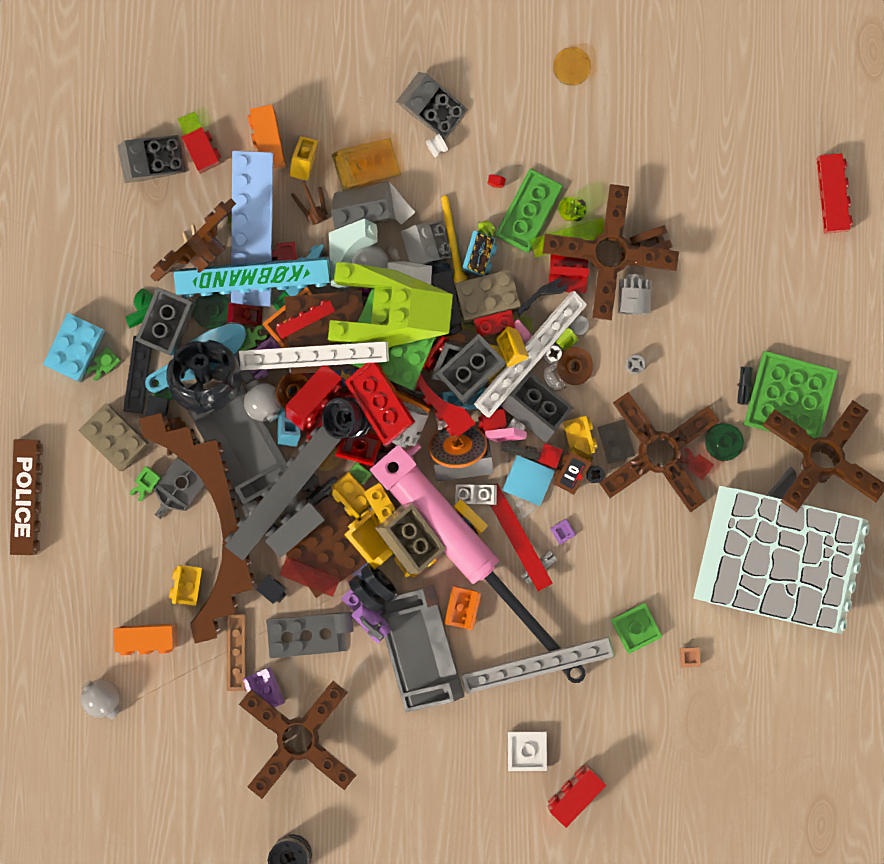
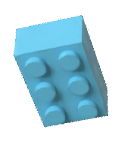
[43,313,106,382]

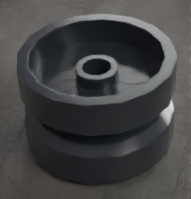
[348,563,397,612]

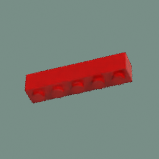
[275,300,335,339]

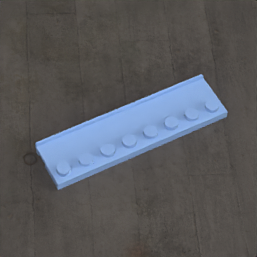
[231,150,274,307]

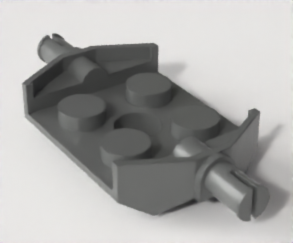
[154,456,204,519]

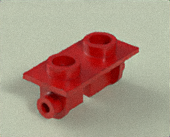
[474,310,515,337]

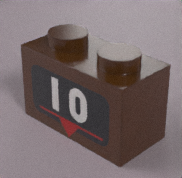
[553,447,593,495]

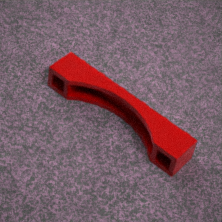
[415,373,476,438]

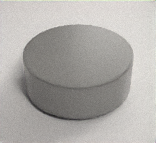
[569,316,589,335]

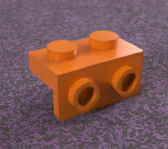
[444,586,481,630]

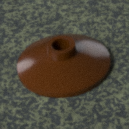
[557,347,593,385]
[276,373,308,409]

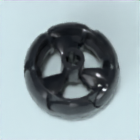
[166,340,242,413]

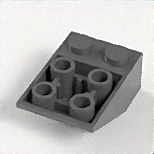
[396,72,468,140]
[117,135,186,183]

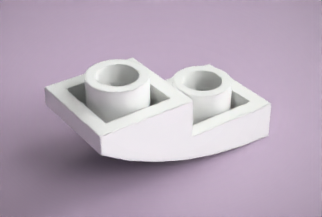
[389,181,415,224]
[455,484,497,505]

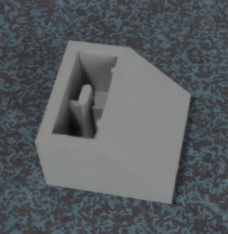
[401,221,452,264]

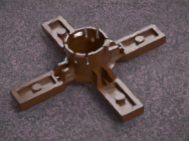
[542,184,679,321]
[150,198,236,282]
[599,392,719,513]
[763,400,884,513]
[238,680,357,799]

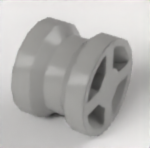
[625,355,646,375]

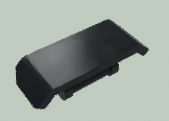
[423,261,462,338]

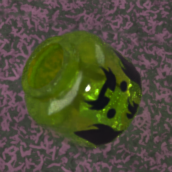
[558,196,587,222]

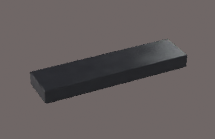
[123,336,152,414]

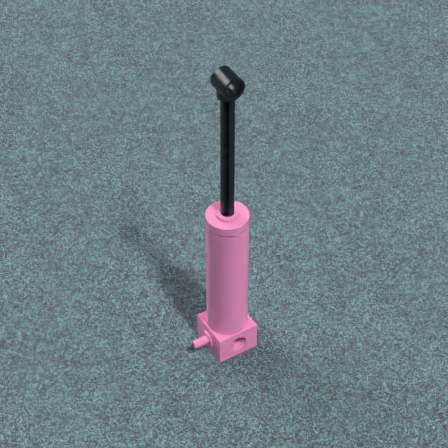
[370,442,586,683]

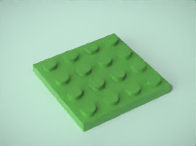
[351,289,436,390]
[743,351,838,439]

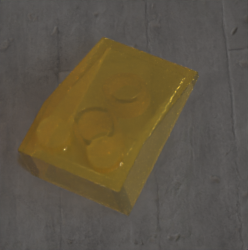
[331,138,401,191]

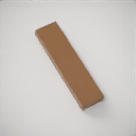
[227,613,247,691]

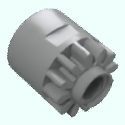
[617,274,652,315]
[392,402,429,447]

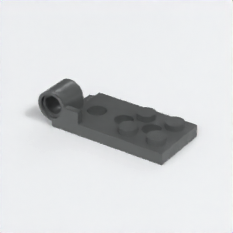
[266,612,354,658]

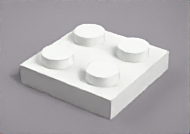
[508,731,547,771]

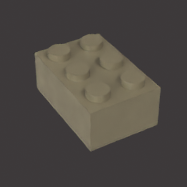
[455,269,520,324]
[78,403,149,471]
[375,503,446,574]

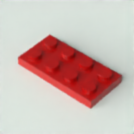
[345,362,415,445]

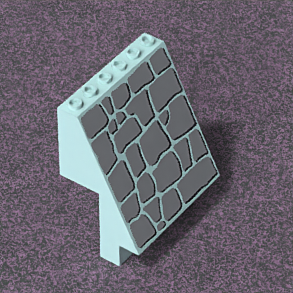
[693,486,869,634]

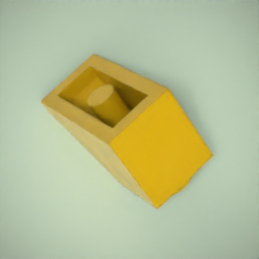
[289,136,319,180]

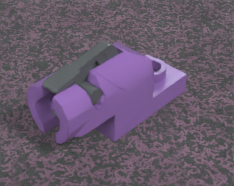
[341,589,391,644]

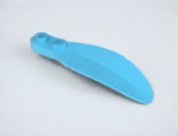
[145,324,246,393]

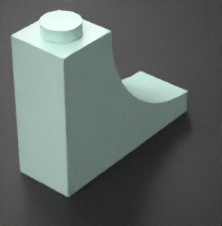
[329,219,378,291]

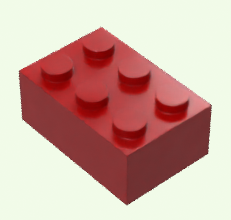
[286,365,342,431]
[547,764,607,828]

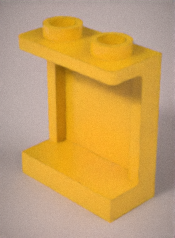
[344,509,394,570]

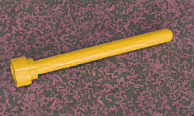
[441,195,468,286]

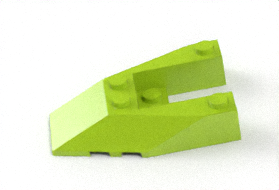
[328,262,453,348]

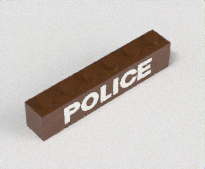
[10,439,43,555]

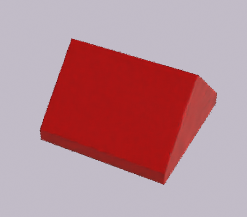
[335,433,382,466]

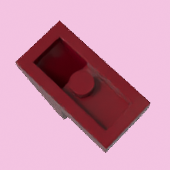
[227,303,263,326]

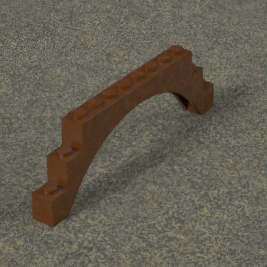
[138,412,256,644]

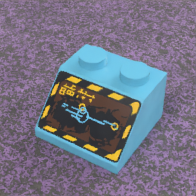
[462,230,498,277]

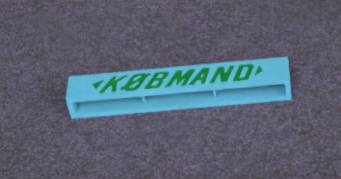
[173,257,331,297]

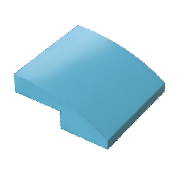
[502,455,555,506]

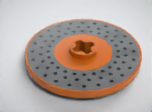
[429,427,487,468]

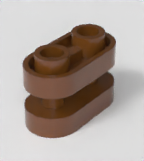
[629,225,673,250]

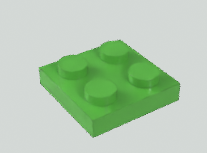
[610,602,662,654]

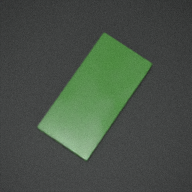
[494,168,564,253]

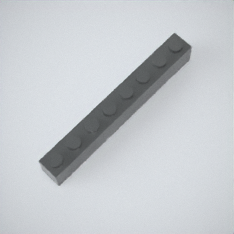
[224,425,341,561]

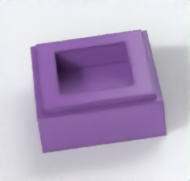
[550,519,576,545]

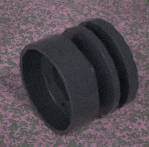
[322,398,372,439]
[267,834,313,864]

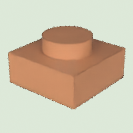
[680,647,701,668]

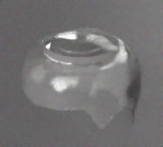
[543,360,568,391]

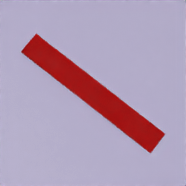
[490,483,553,591]

